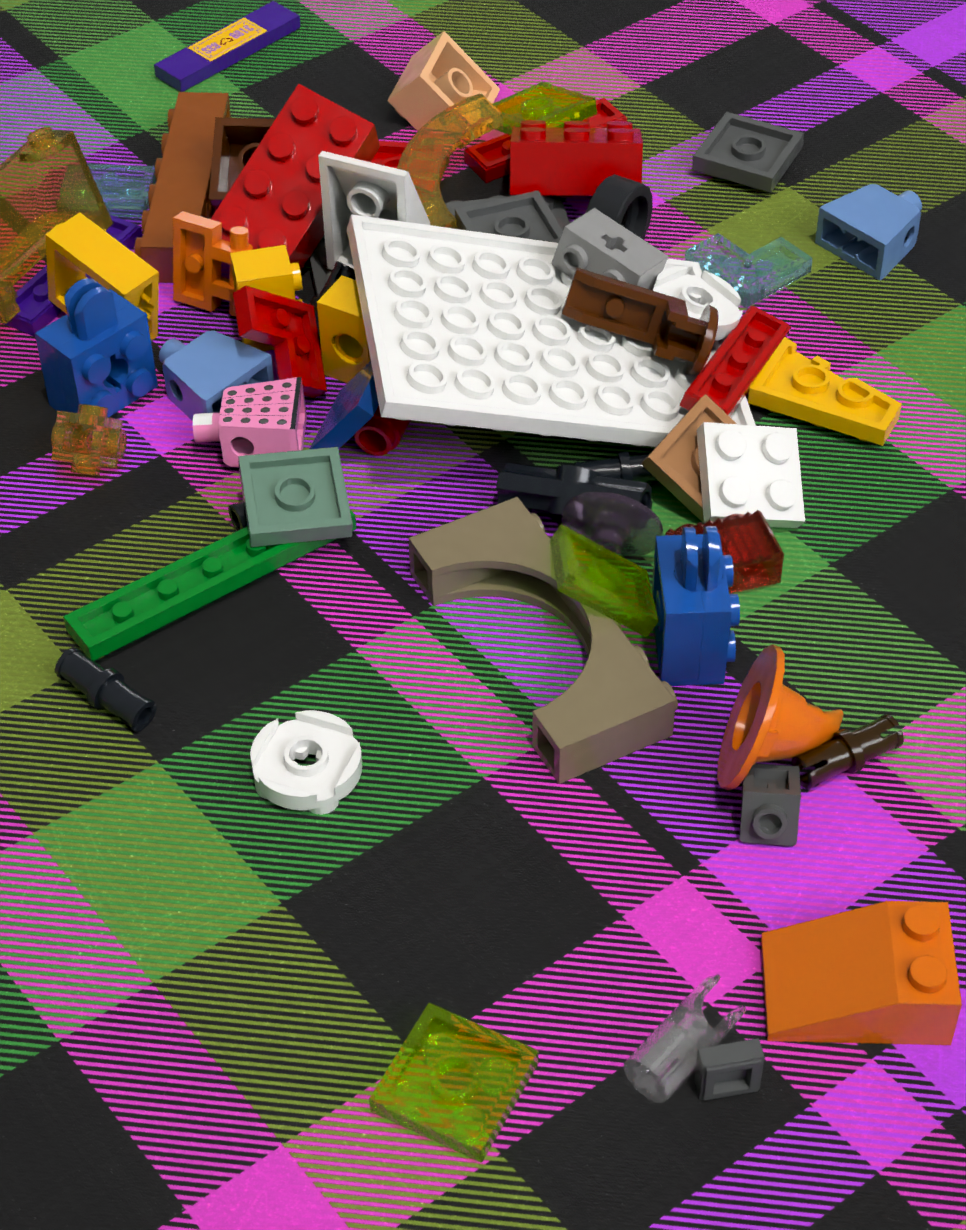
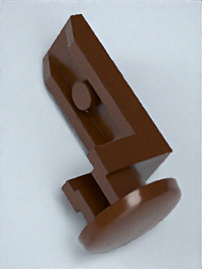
[562,267,719,375]

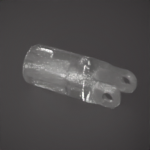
[624,974,746,1103]

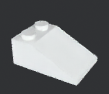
[318,151,430,270]

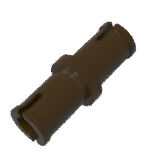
[791,714,904,789]

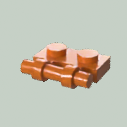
[173,211,253,317]

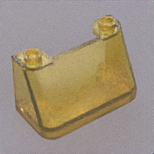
[0,127,114,324]

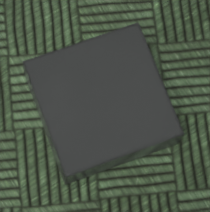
[694,1038,765,1101]

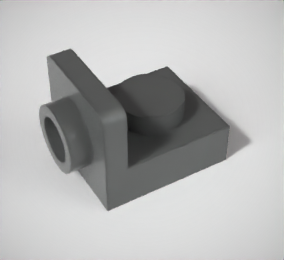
[740,763,801,846]

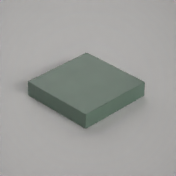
[238,447,353,547]

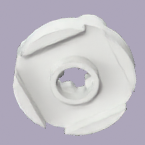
[652,266,743,340]
[250,710,362,815]

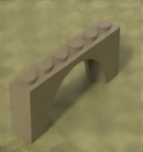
[408,497,678,784]

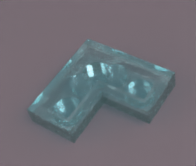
[685,233,813,308]

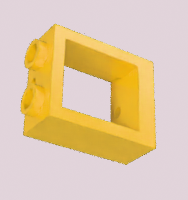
[45,213,159,341]

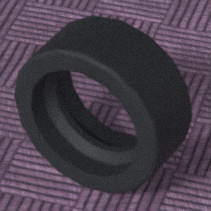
[586,174,653,240]

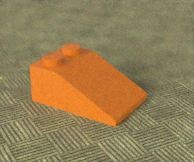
[761,901,962,1045]

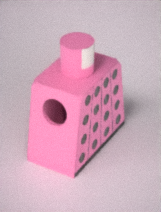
[193,377,307,467]

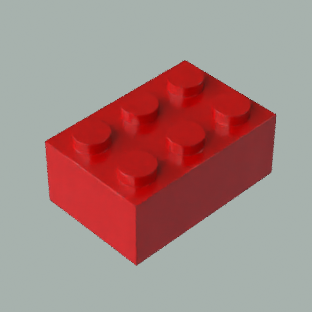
[510,120,643,196]

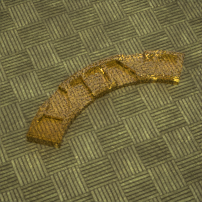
[397,93,502,229]

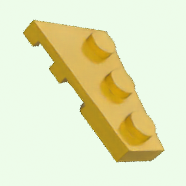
[748,337,902,446]

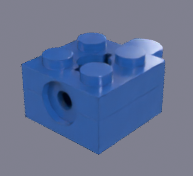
[35,278,158,432]
[651,526,740,686]

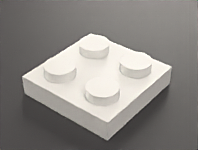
[697,422,805,528]

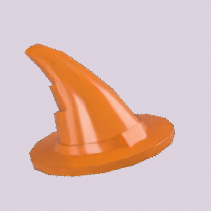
[717,644,844,791]

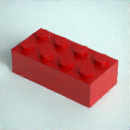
[211,84,380,271]

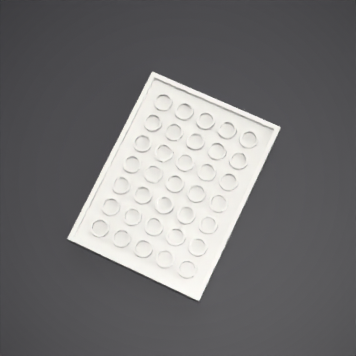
[347,214,756,447]

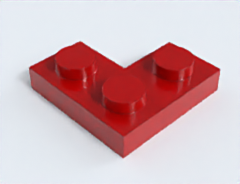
[233,286,327,398]

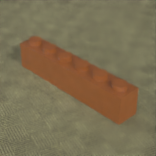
[135,92,231,283]

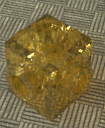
[51,404,127,476]

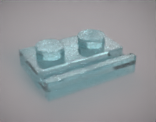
[59,163,156,218]

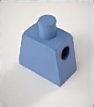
[815,184,922,281]
[159,331,274,421]

